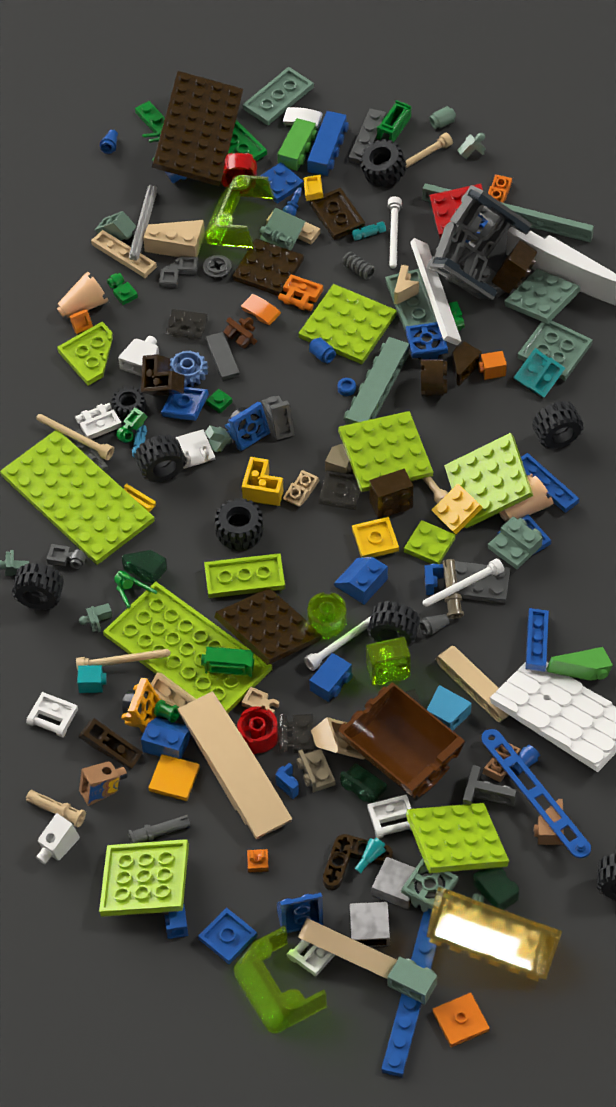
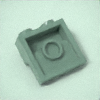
[488,516,543,569]

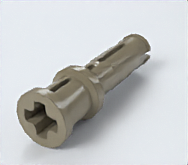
[442,559,464,619]

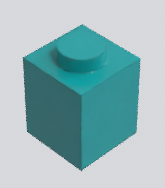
[77,665,107,693]

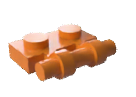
[278,274,323,311]

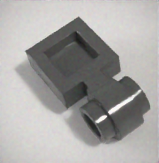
[47,544,86,569]

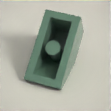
[95,211,137,241]

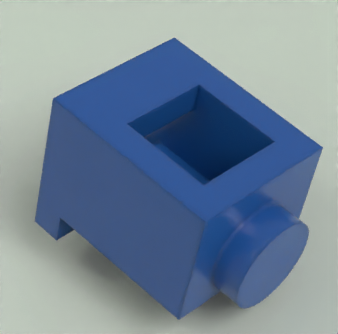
[165,904,188,939]

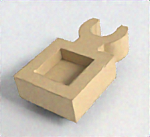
[242,687,279,714]

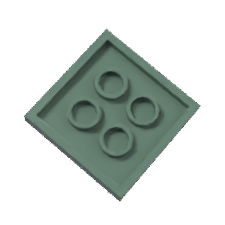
[504,269,581,324]
[517,320,593,381]

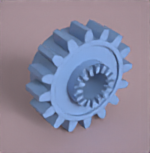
[170,351,208,387]

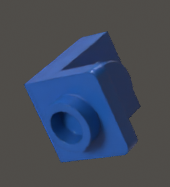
[424,564,444,595]
[275,763,299,799]

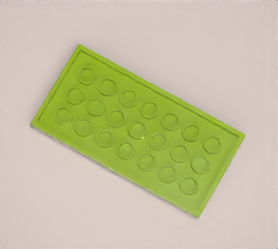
[0,430,155,565]
[103,582,272,714]

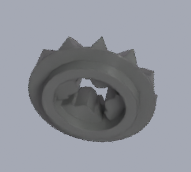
[203,255,232,280]

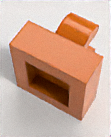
[69,309,93,334]
[247,849,269,872]

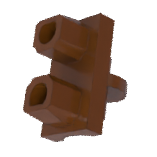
[223,317,257,349]

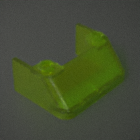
[204,175,274,248]
[234,926,327,1033]

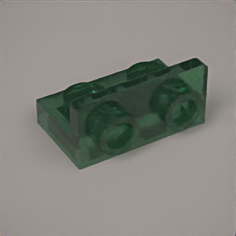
[340,763,387,804]

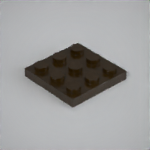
[233,239,304,296]

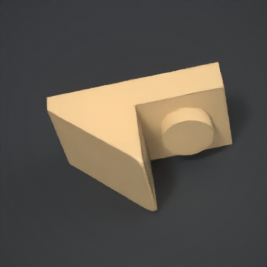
[394,265,419,304]

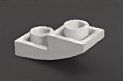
[283,107,323,128]

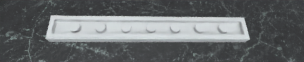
[410,238,461,345]

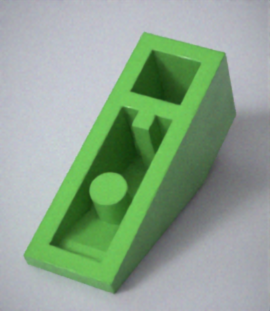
[546,647,613,681]

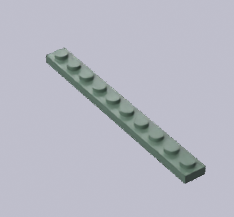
[422,183,594,242]

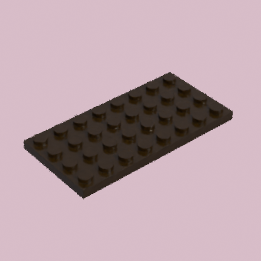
[152,71,243,186]

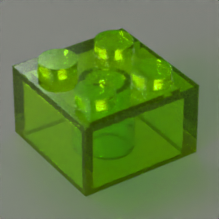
[366,637,411,685]

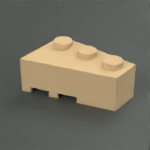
[143,220,205,257]

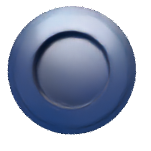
[338,378,356,396]

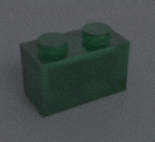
[473,867,519,914]

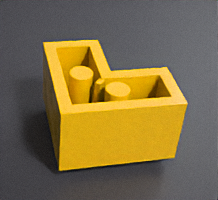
[242,457,284,506]

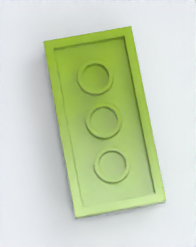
[204,553,285,598]

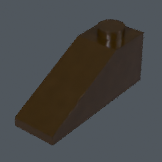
[79,718,143,769]

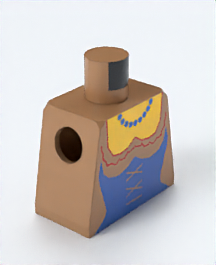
[79,761,127,806]

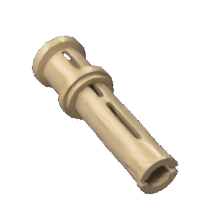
[26,790,86,827]

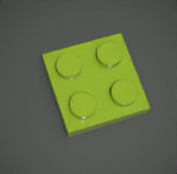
[404,520,455,564]

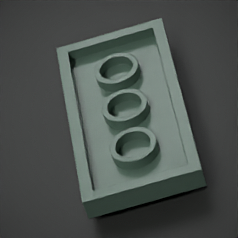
[243,67,314,125]
[385,269,437,332]

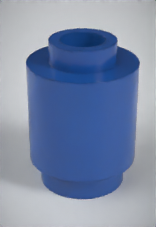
[309,337,336,363]

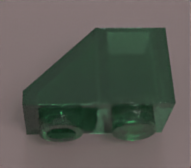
[122,550,167,584]

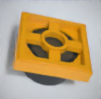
[121,678,161,733]

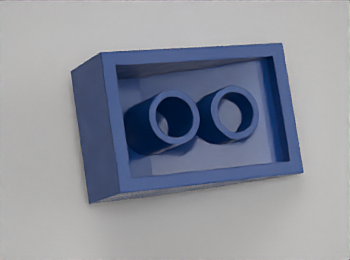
[277,893,323,934]

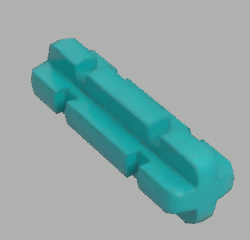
[352,222,386,240]

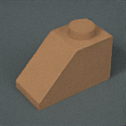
[534,799,564,845]

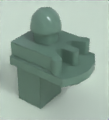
[457,133,486,159]
[205,425,232,452]
[0,550,29,576]
[79,603,112,632]

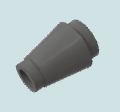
[419,614,449,636]

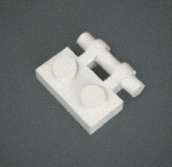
[75,403,122,439]

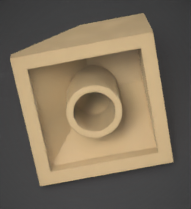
[311,717,365,759]

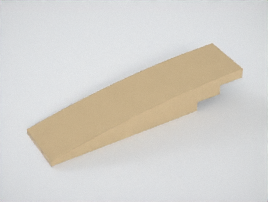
[177,691,292,840]

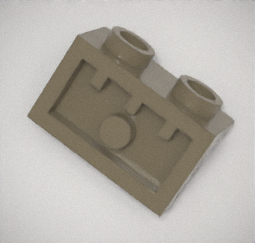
[296,749,335,793]

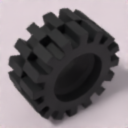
[112,386,146,420]

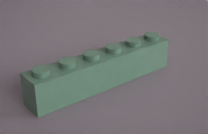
[344,337,409,425]

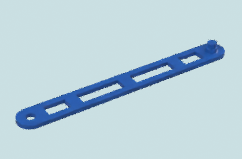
[481,729,591,858]

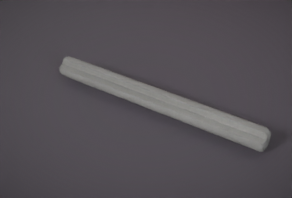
[129,185,157,261]

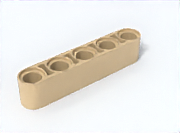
[436,646,509,722]
[298,918,397,979]

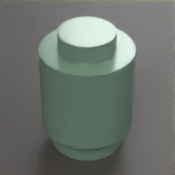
[429,106,456,129]

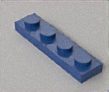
[521,453,579,513]
[525,608,549,672]

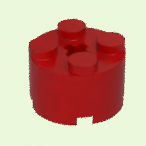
[222,153,257,193]
[237,706,278,754]

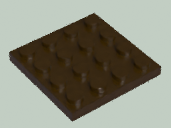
[214,589,323,665]

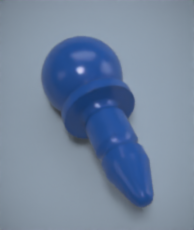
[283,187,302,216]

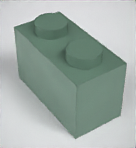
[387,957,437,1004]

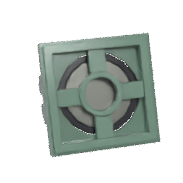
[401,858,459,912]

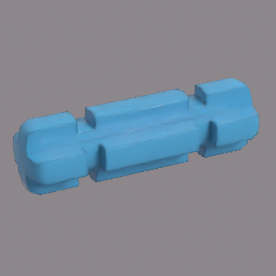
[132,425,147,458]

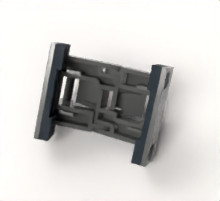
[427,185,532,300]

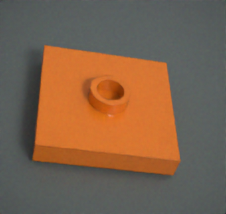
[433,993,490,1047]

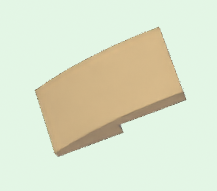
[283,470,319,507]

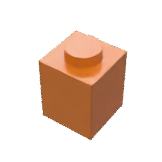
[478,351,507,380]

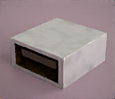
[372,857,415,909]
[350,902,390,947]

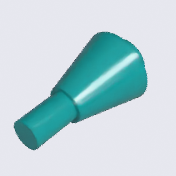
[354,838,386,873]

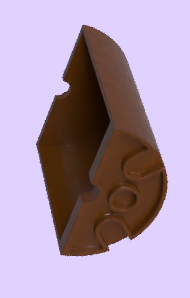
[338,682,465,798]

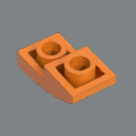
[488,174,512,203]
[241,294,281,325]

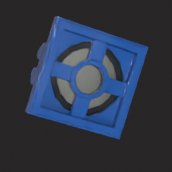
[405,322,448,360]
[224,402,270,451]

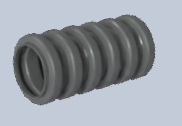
[342,252,375,280]

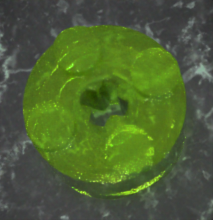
[307,592,347,639]

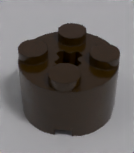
[421,359,447,396]

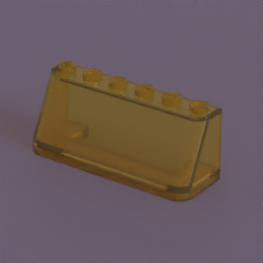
[426,887,562,981]

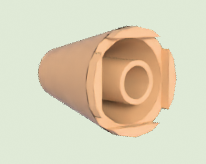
[57,272,108,318]
[499,473,553,522]

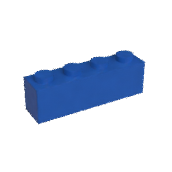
[307,111,349,176]

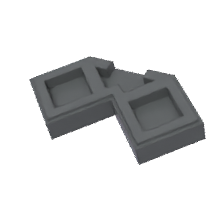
[159,256,198,288]

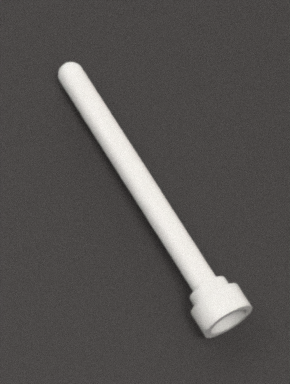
[388,197,402,269]
[423,558,504,607]
[304,616,371,671]

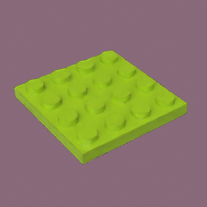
[299,284,397,364]
[338,411,433,492]
[444,433,533,528]
[406,803,509,873]
[99,839,189,916]

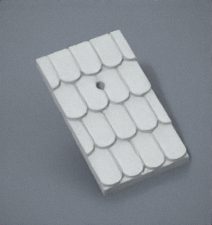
[490,662,616,772]

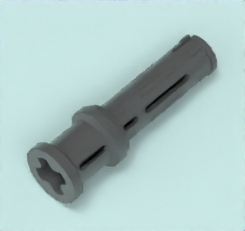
[127,815,191,843]

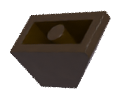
[452,341,482,386]

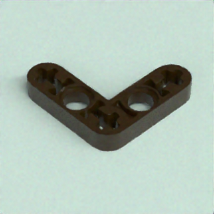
[323,834,393,890]

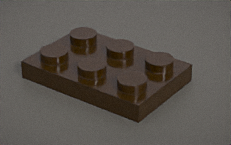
[310,187,365,240]

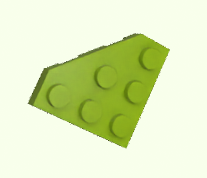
[57,322,113,386]

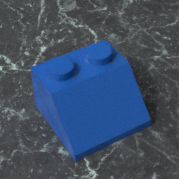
[334,557,388,605]
[141,717,192,759]

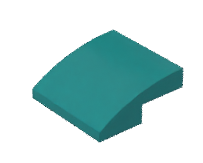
[514,348,566,398]

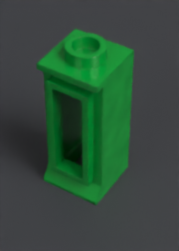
[377,100,411,143]
[201,647,255,678]

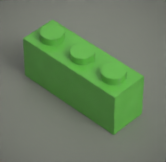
[278,118,318,171]

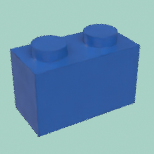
[309,653,353,702]

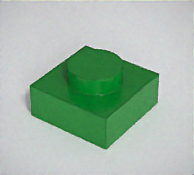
[206,389,233,414]

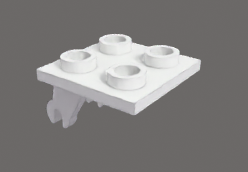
[176,429,215,469]

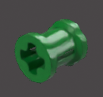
[154,700,180,723]

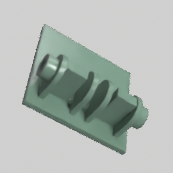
[260,208,306,251]

